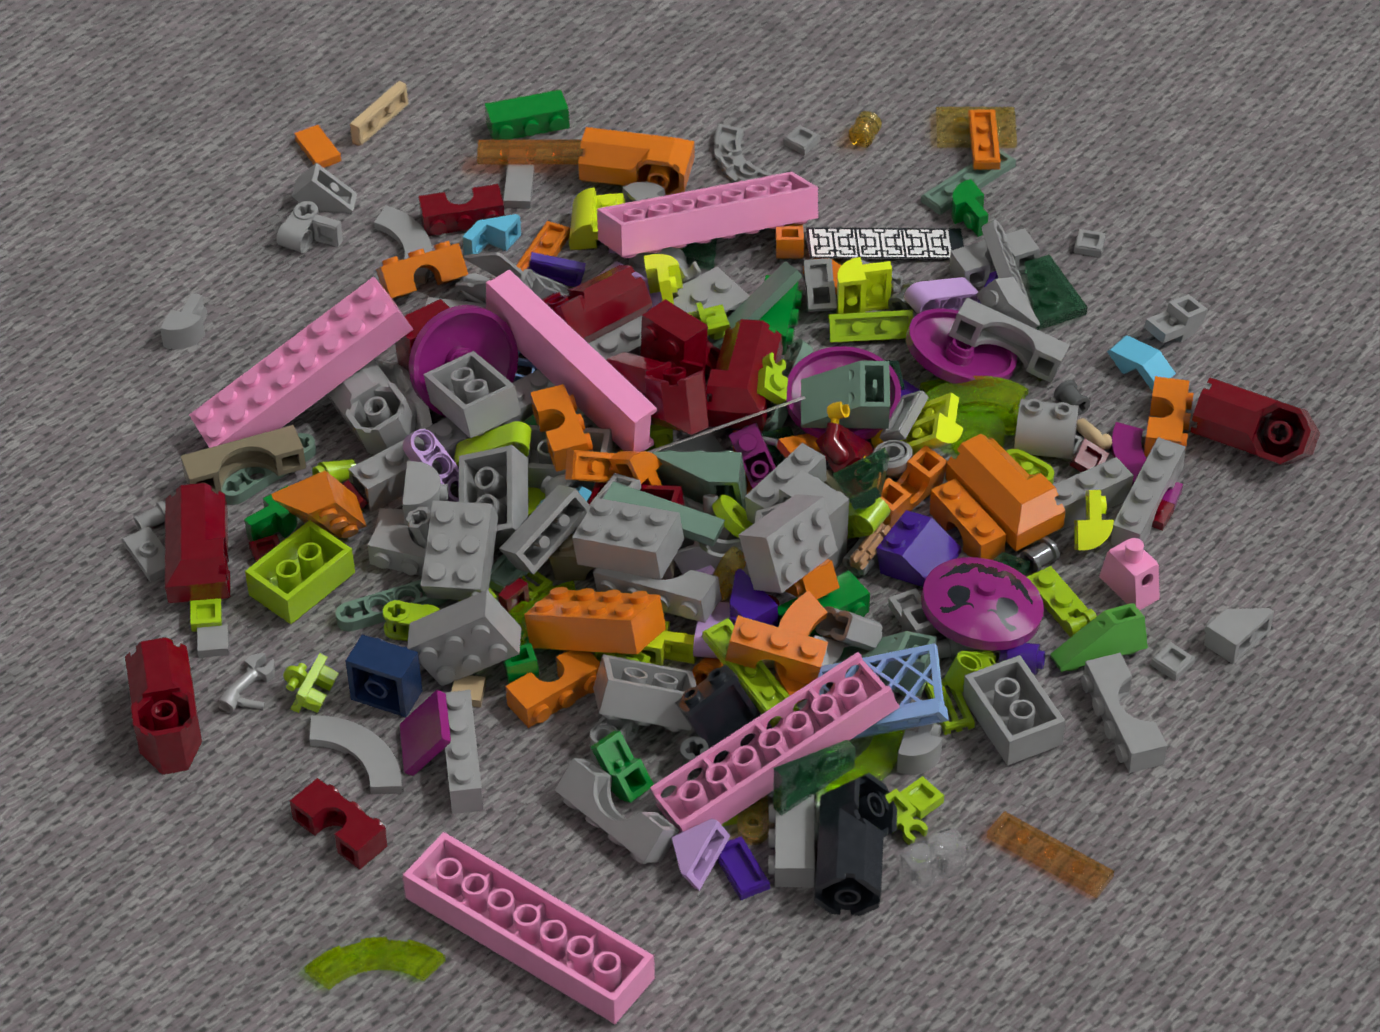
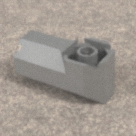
[326,359,417,455]

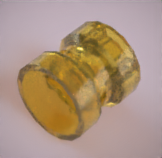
[848,111,882,148]

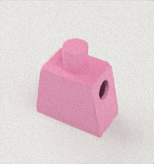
[1099,538,1160,610]

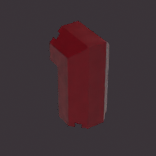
[541,265,652,343]
[706,319,783,431]
[606,352,708,435]
[1190,377,1320,465]
[165,483,231,603]
[125,637,202,775]

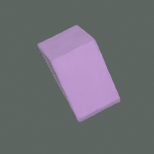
[672,819,730,890]

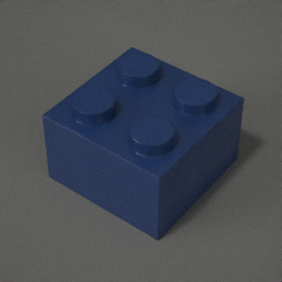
[345,634,423,718]

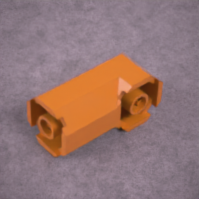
[578,127,695,196]
[945,434,1065,551]

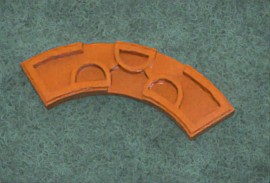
[774,591,828,704]

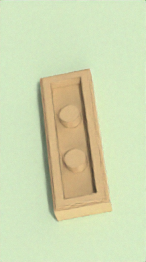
[350,81,408,146]

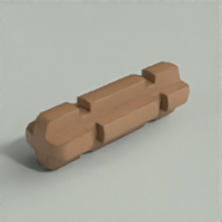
[850,523,891,570]

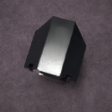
[814,773,897,916]

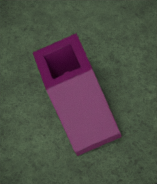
[729,423,776,489]

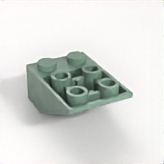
[801,361,890,429]
[653,450,748,509]
[837,631,937,697]

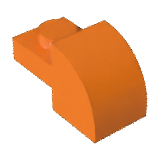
[775,223,804,259]
[609,451,662,485]

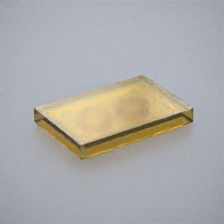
[936,107,1017,148]

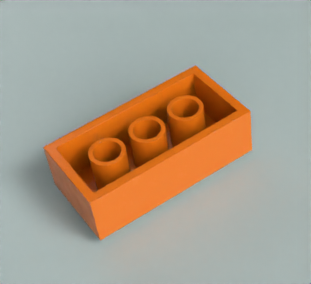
[524,587,666,654]

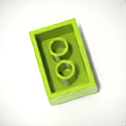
[245,520,355,624]

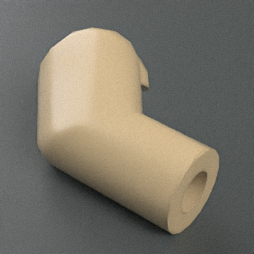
[1076,418,1112,450]

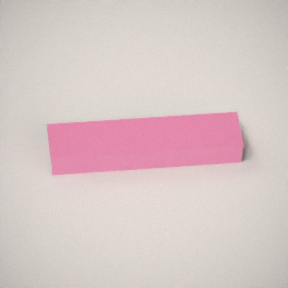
[486,270,657,451]
[650,652,900,834]

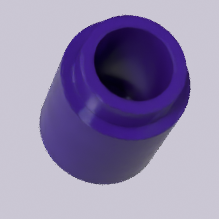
[999,643,1045,675]

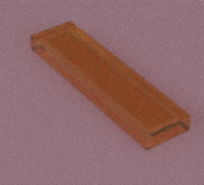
[477,139,583,165]
[987,811,1115,898]

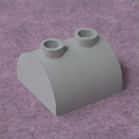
[1014,399,1079,459]
[402,461,448,542]

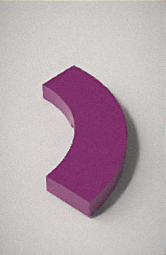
[1111,422,1183,510]

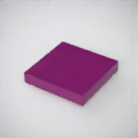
[399,690,451,776]

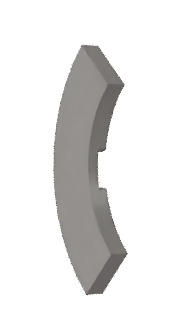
[714,124,774,183]
[374,205,432,284]
[309,715,403,794]

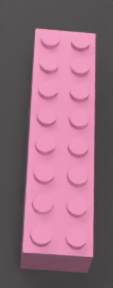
[597,172,818,258]
[189,277,413,448]
[403,832,655,1024]

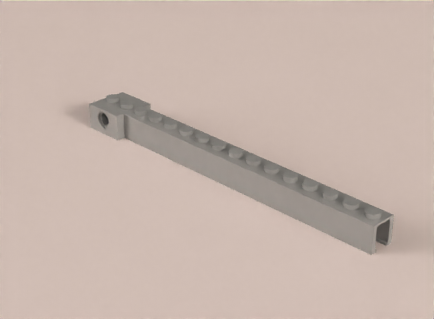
[349,267,750,513]

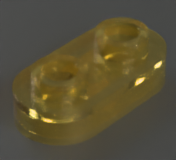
[713,546,746,601]
[737,795,769,845]

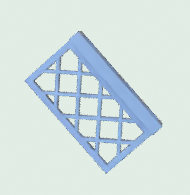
[818,643,949,739]

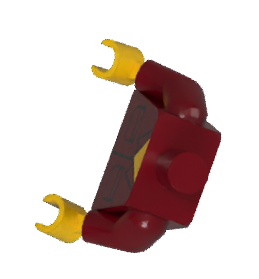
[816,401,883,492]

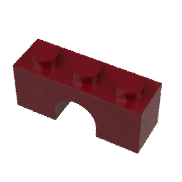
[418,184,505,236]
[290,778,387,870]

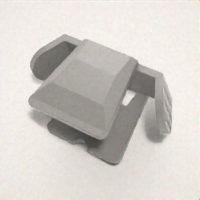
[455,252,536,304]

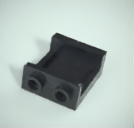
[675,665,772,763]

